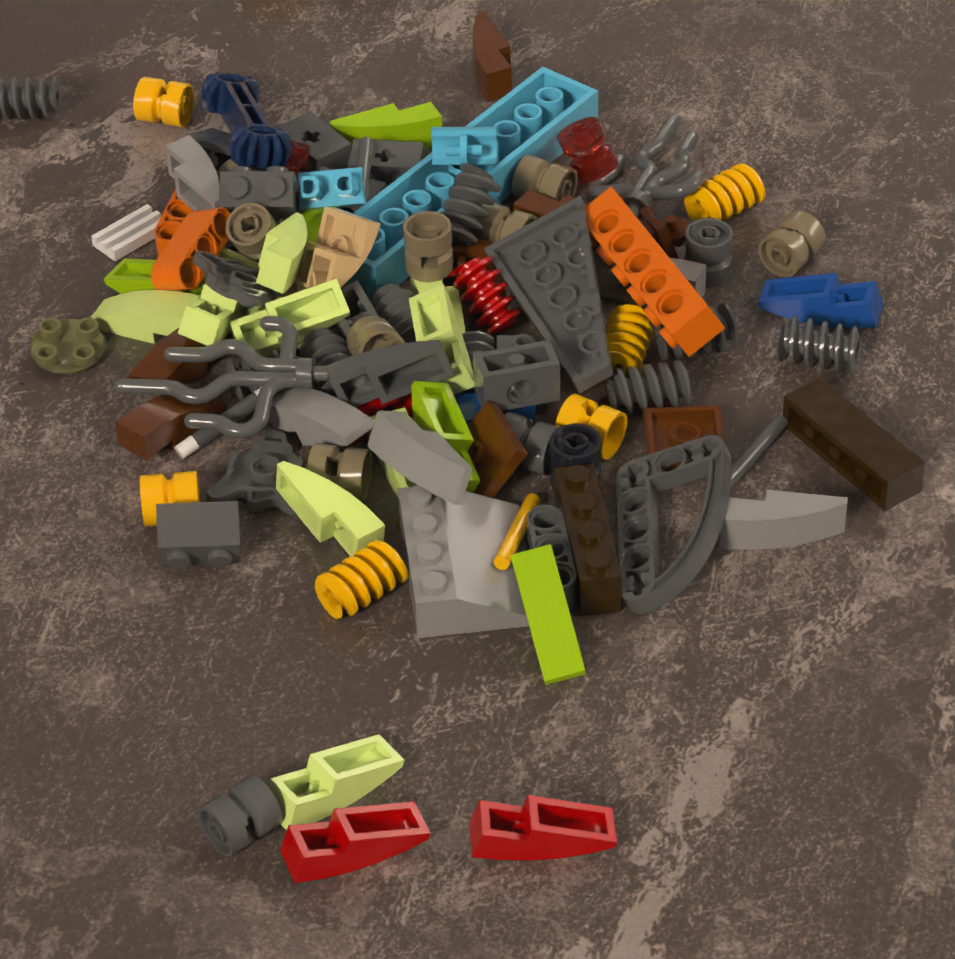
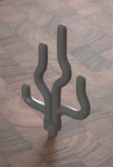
[588,114,705,221]
[113,316,329,439]

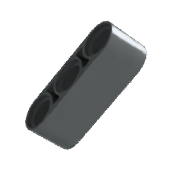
[527,505,577,613]

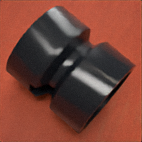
[550,423,602,490]

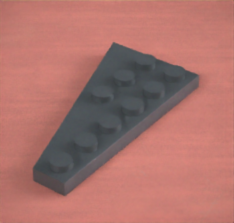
[484,195,613,394]

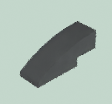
[327,340,455,407]

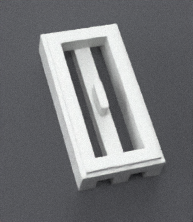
[91,204,161,261]

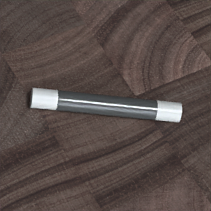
[174,387,278,459]

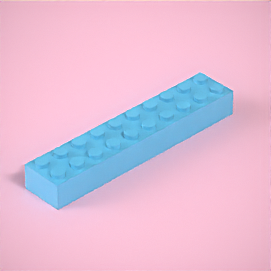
[343,67,598,299]

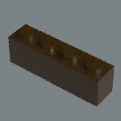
[783,377,925,511]
[554,464,622,616]

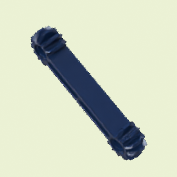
[201,72,291,171]

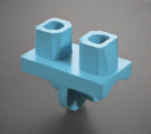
[431,127,497,166]
[298,167,366,211]

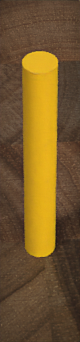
[493,493,541,570]

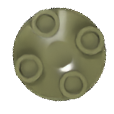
[30,317,106,374]

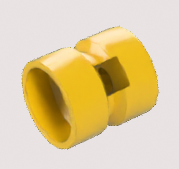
[133,76,195,128]
[555,393,627,460]
[140,471,200,527]

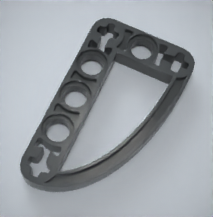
[616,435,732,614]

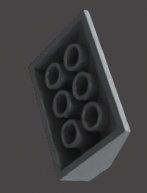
[398,486,529,638]

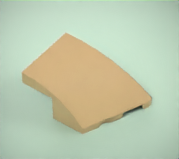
[280,206,381,297]

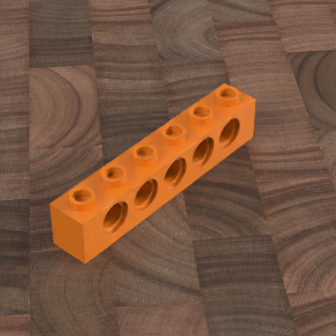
[585,186,725,357]

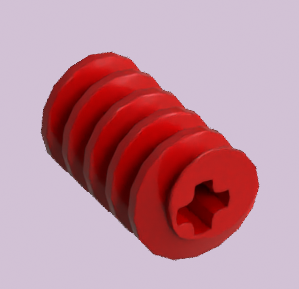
[448,256,522,338]

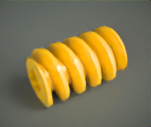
[684,163,766,222]
[605,304,653,381]
[315,540,409,619]

